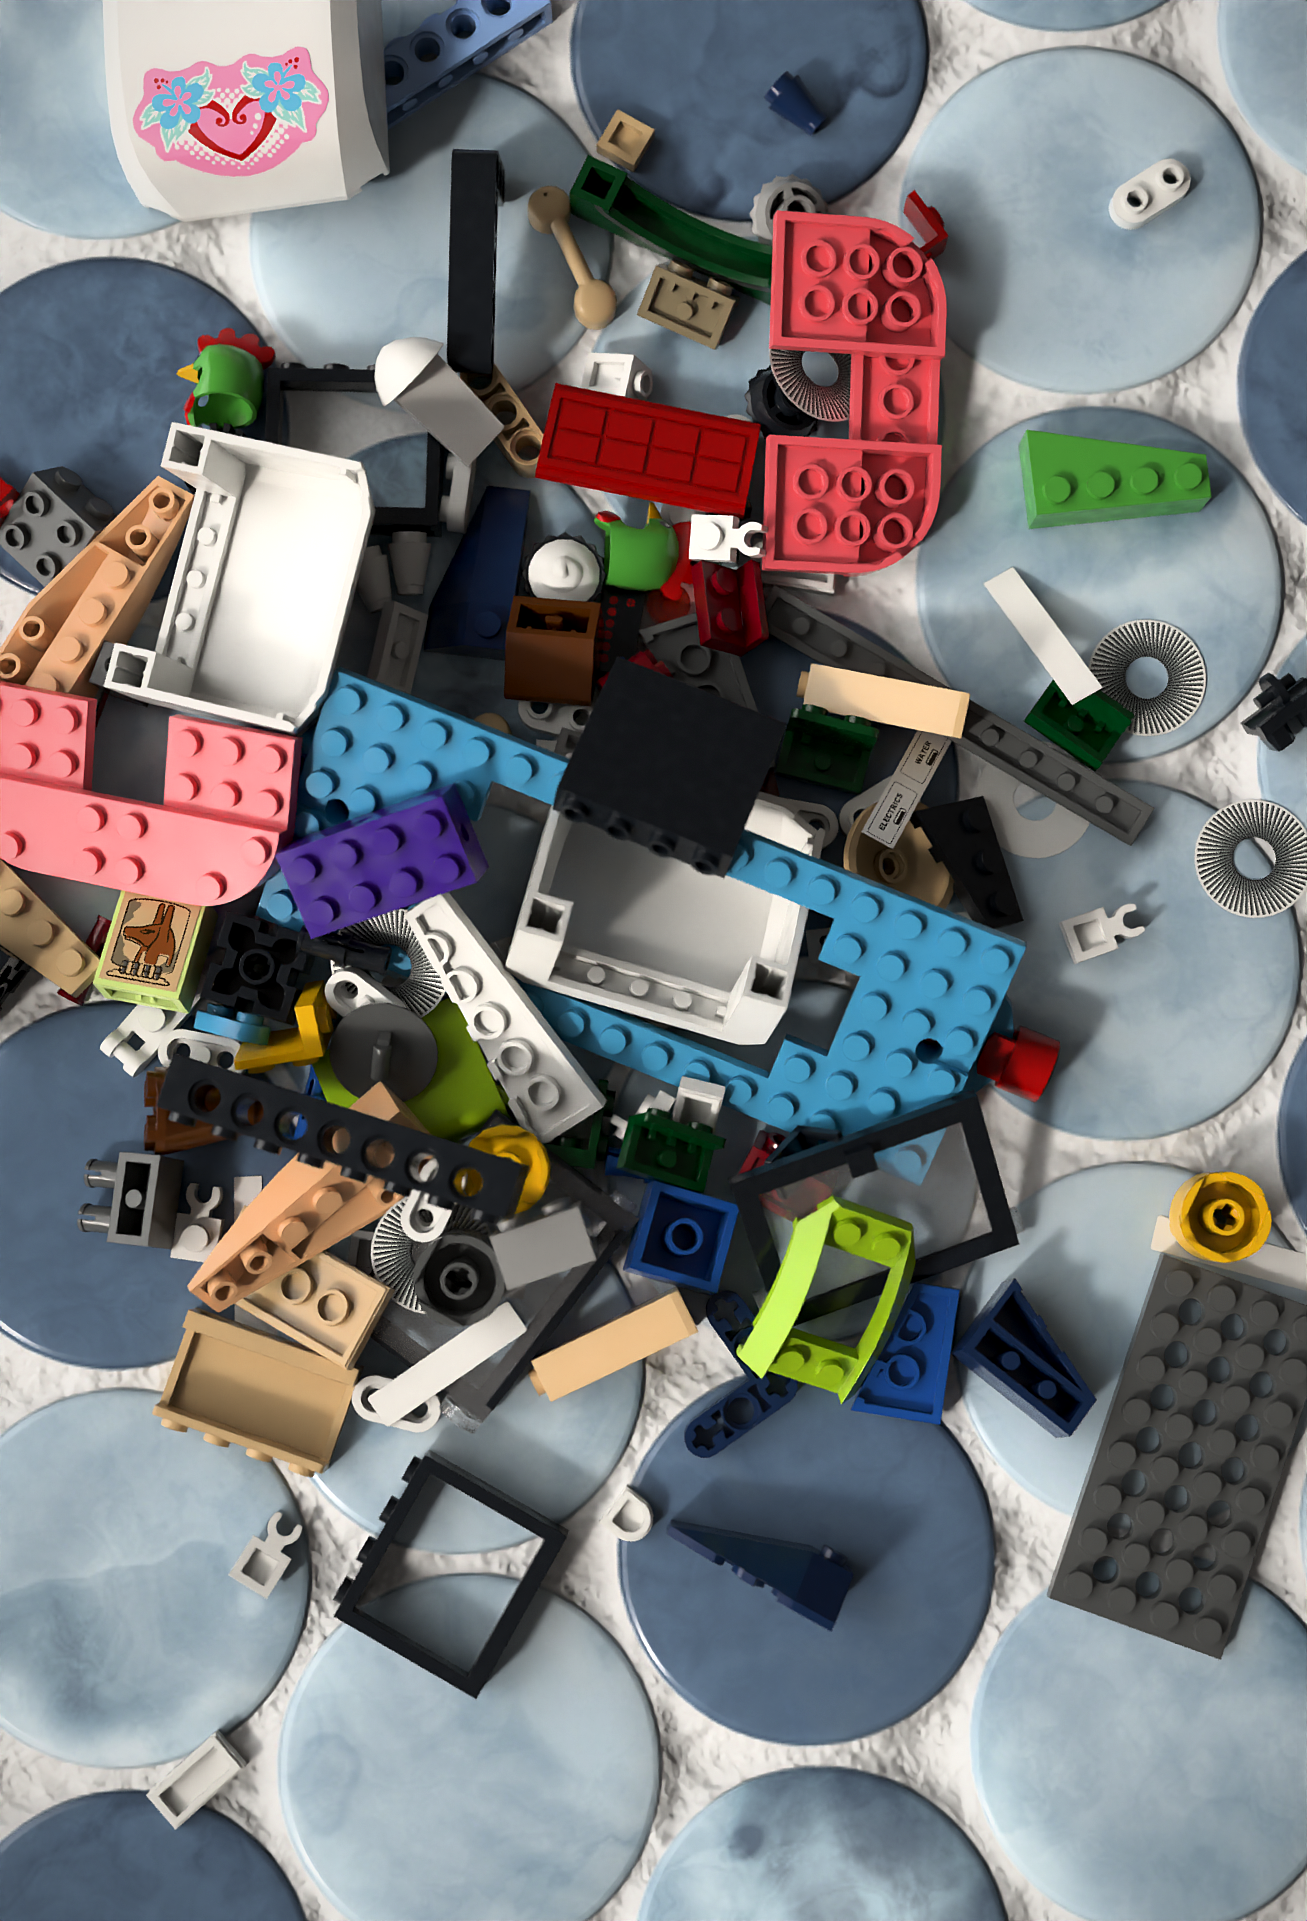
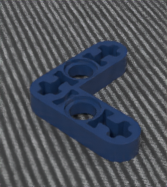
[684,1290,798,1458]

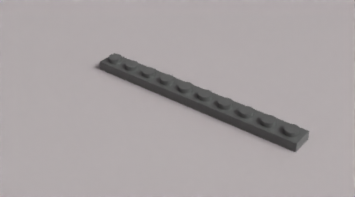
[765,585,1154,846]

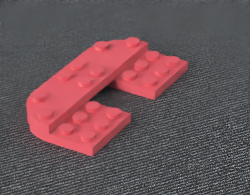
[762,210,947,577]
[0,681,302,906]

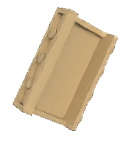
[152,1308,364,1477]

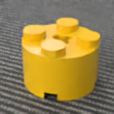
[1169,1172,1272,1263]

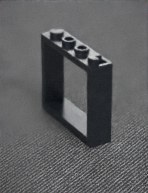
[265,362,444,537]
[333,1450,569,1699]

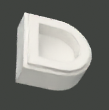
[599,1485,653,1541]

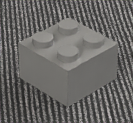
[490,1196,600,1290]

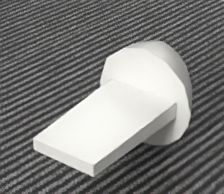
[374,337,505,467]

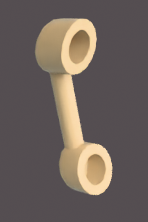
[528,186,617,330]

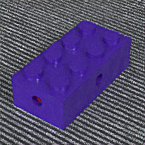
[275,783,489,939]

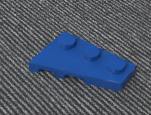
[850,1282,960,1425]

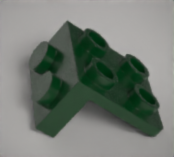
[775,704,879,795]

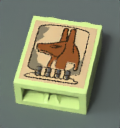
[93,890,218,1014]

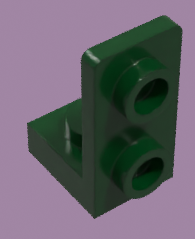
[543,1079,616,1169]

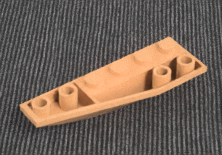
[0,476,194,698]
[188,1081,433,1313]

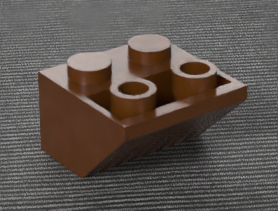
[504,596,605,707]

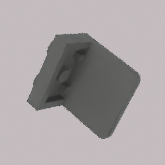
[0,466,117,587]

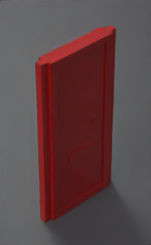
[535,383,761,519]

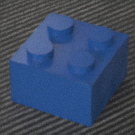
[623,1180,739,1295]

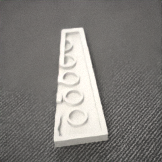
[404,892,607,1143]

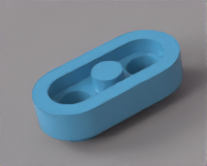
[193,1003,271,1045]

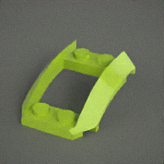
[736,1195,916,1405]

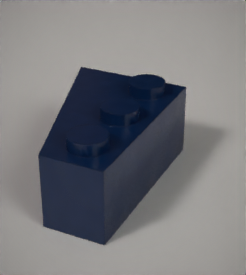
[951,1278,1097,1438]

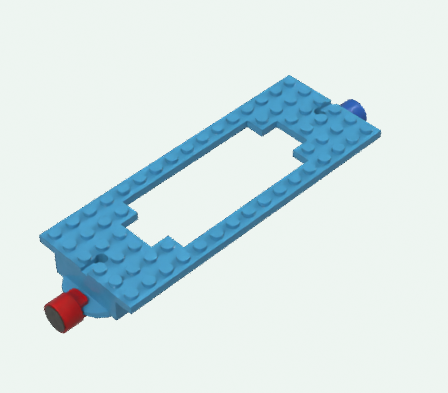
[249,667,1061,1185]

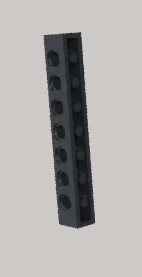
[156,1053,530,1226]

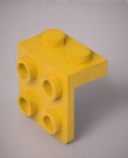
[234,980,337,1074]

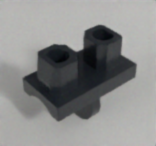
[1241,673,1307,752]

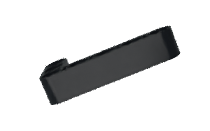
[447,149,505,374]

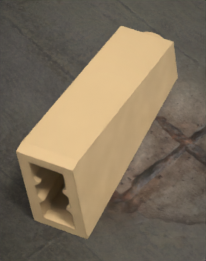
[797,663,971,738]
[528,1286,698,1402]

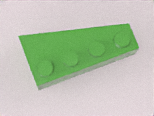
[1018,430,1212,529]

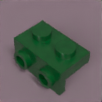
[1023,680,1135,772]
[616,1108,726,1194]

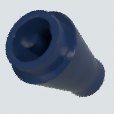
[764,71,828,137]

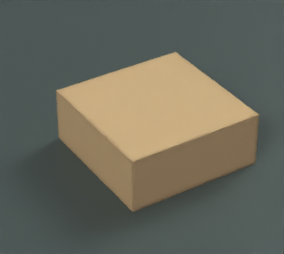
[596,109,655,172]

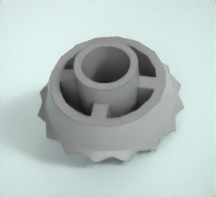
[749,174,828,246]

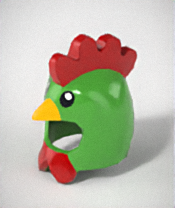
[177,328,276,429]
[594,502,693,601]

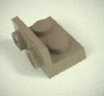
[637,259,741,350]

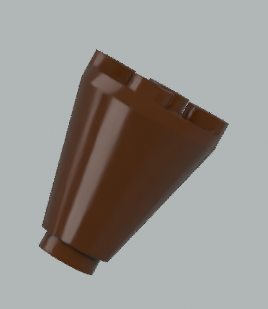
[144,1067,264,1155]

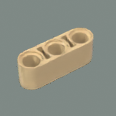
[460,364,544,478]

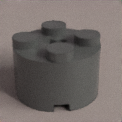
[413,1228,506,1327]

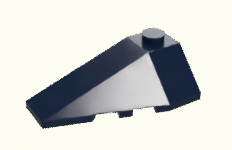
[424,486,531,661]
[667,1520,854,1632]

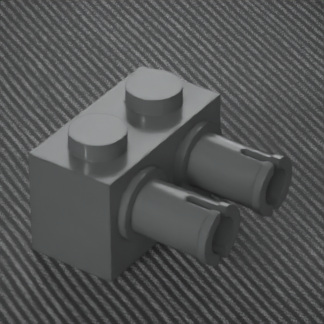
[77,1152,184,1250]

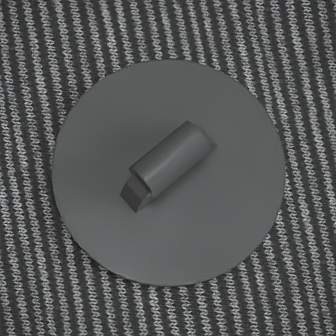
[329,1003,438,1102]

